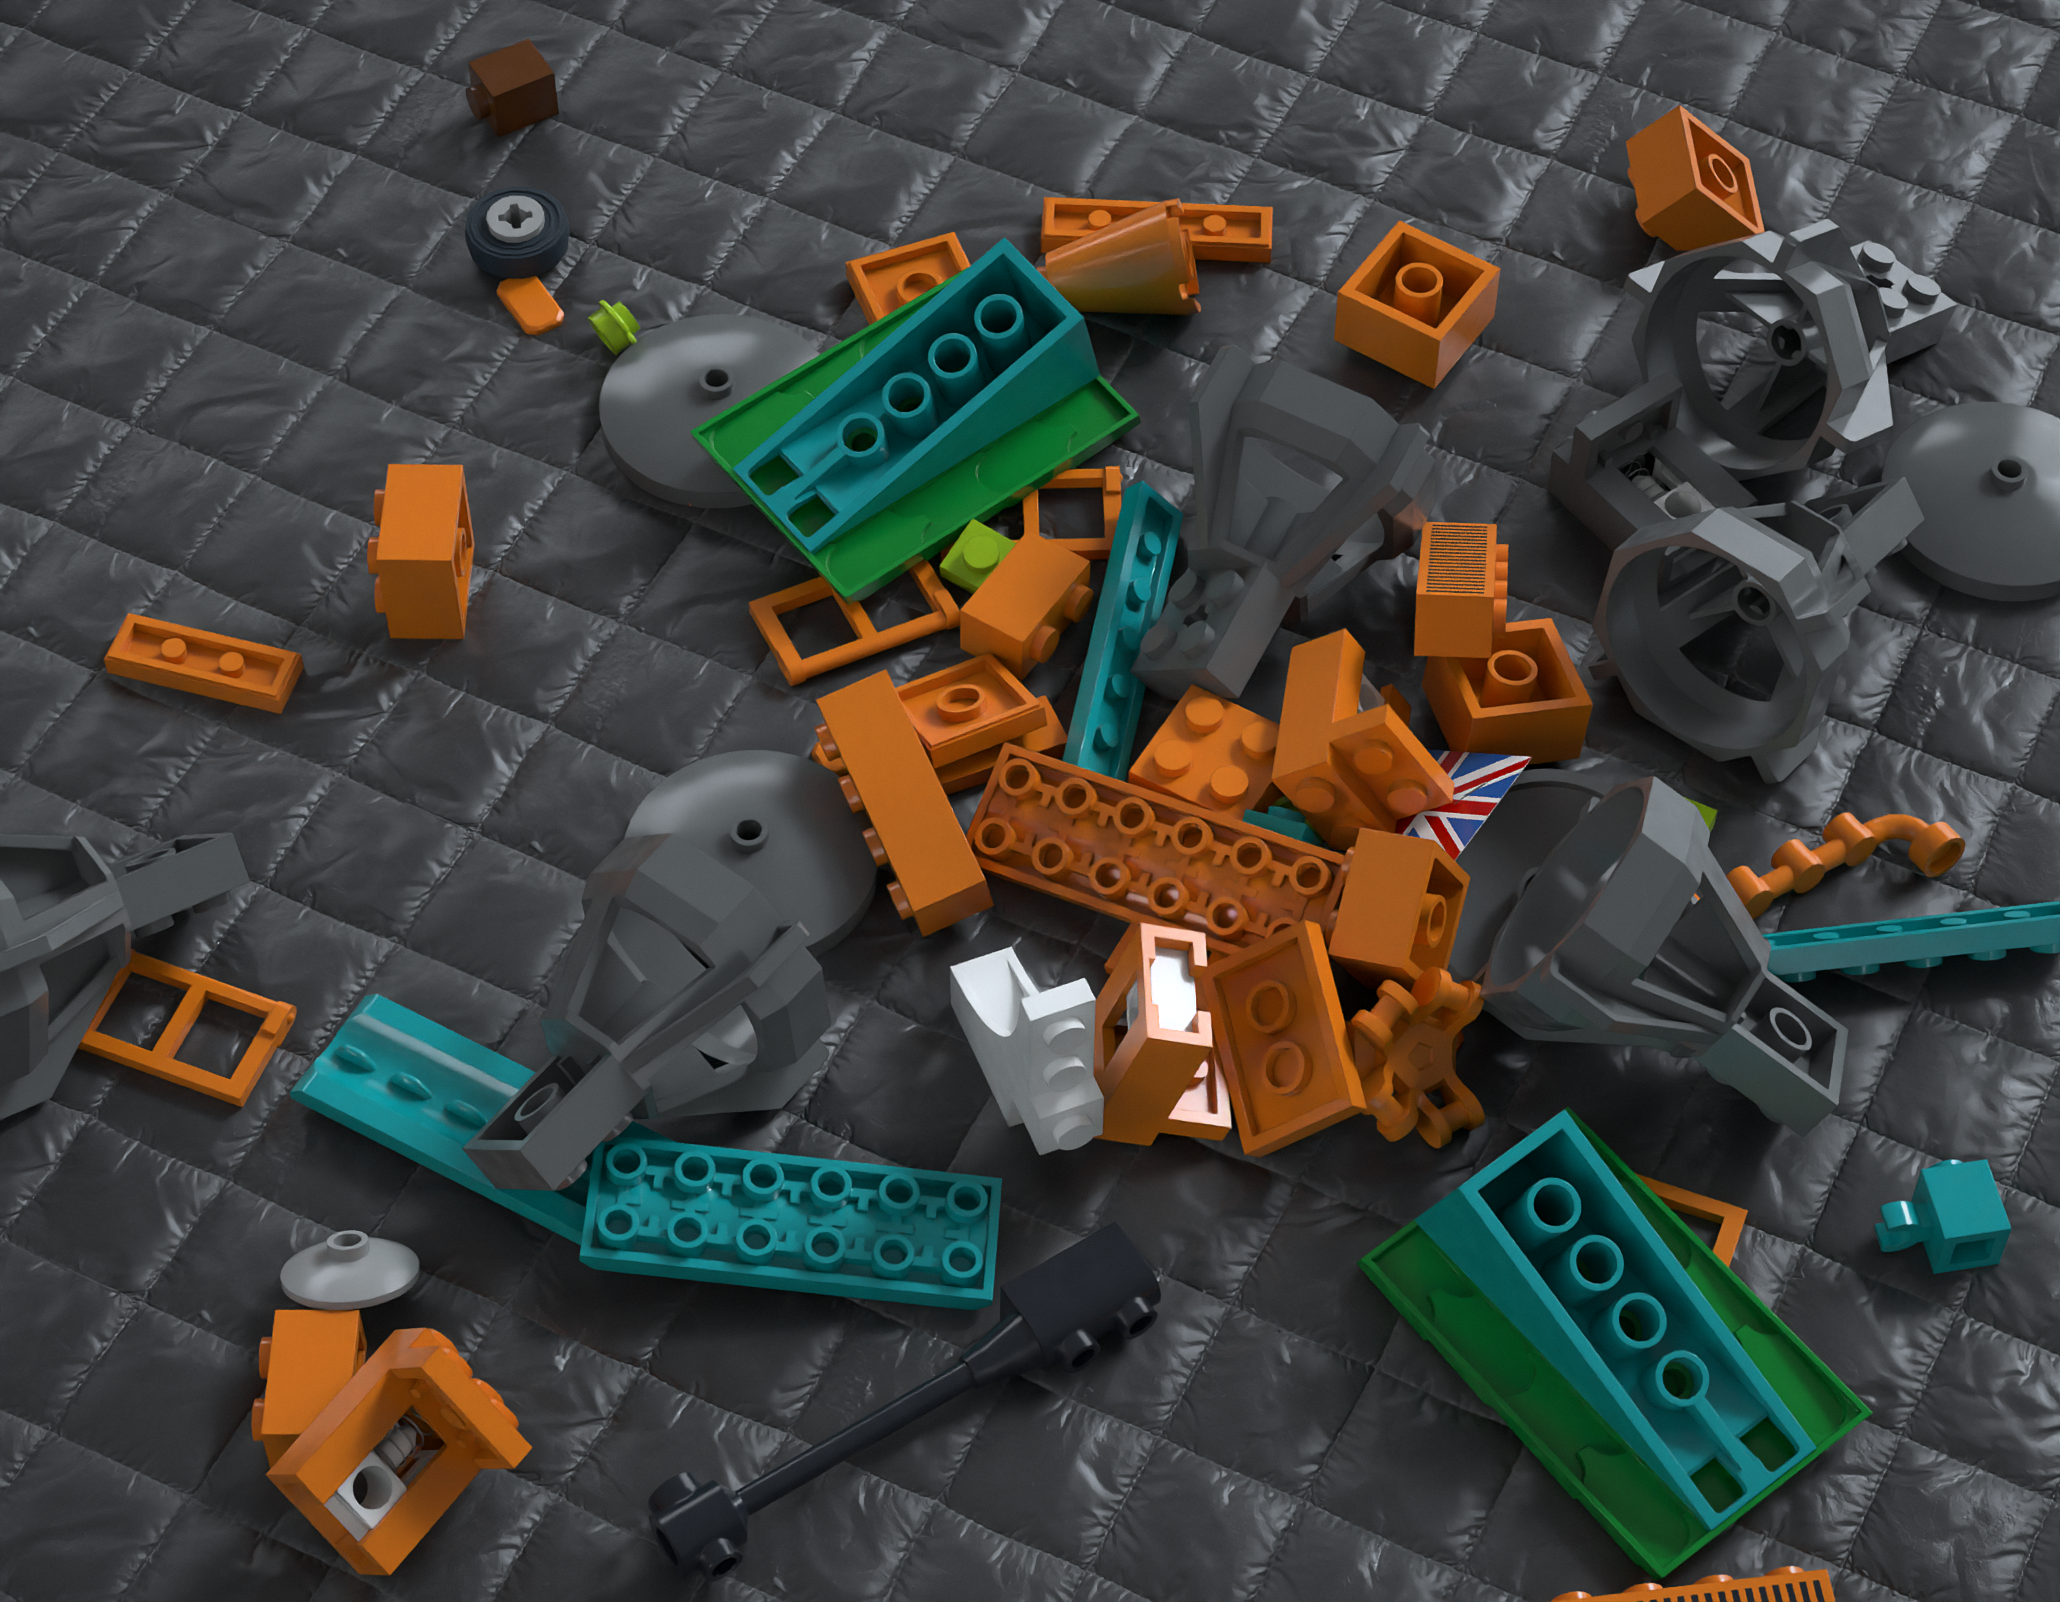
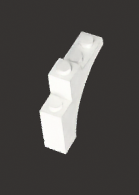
[950,946,1104,1155]

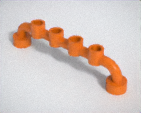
[1694,812,1965,919]

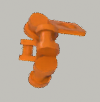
[1344,967,1485,1148]

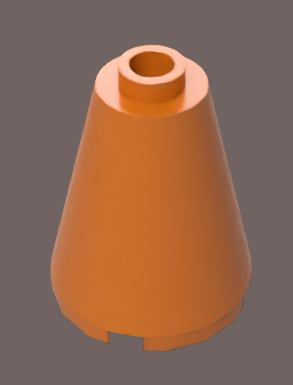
[1037,198,1201,315]

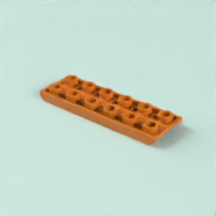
[966,742,1345,957]

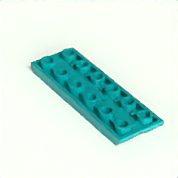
[290,994,678,1245]
[579,1136,1002,1310]

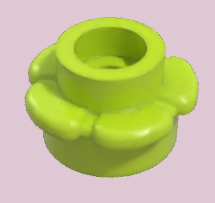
[587,300,641,355]

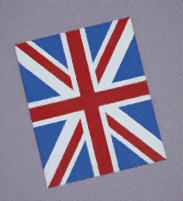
[1319,749,1532,861]

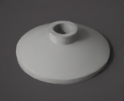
[280,1230,420,1310]

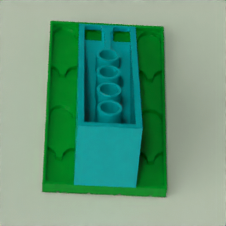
[689,237,1141,606]
[1356,1107,1873,1581]

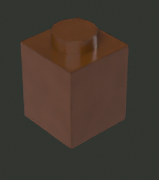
[466,39,559,138]

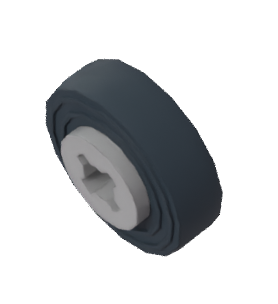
[465,186,570,279]

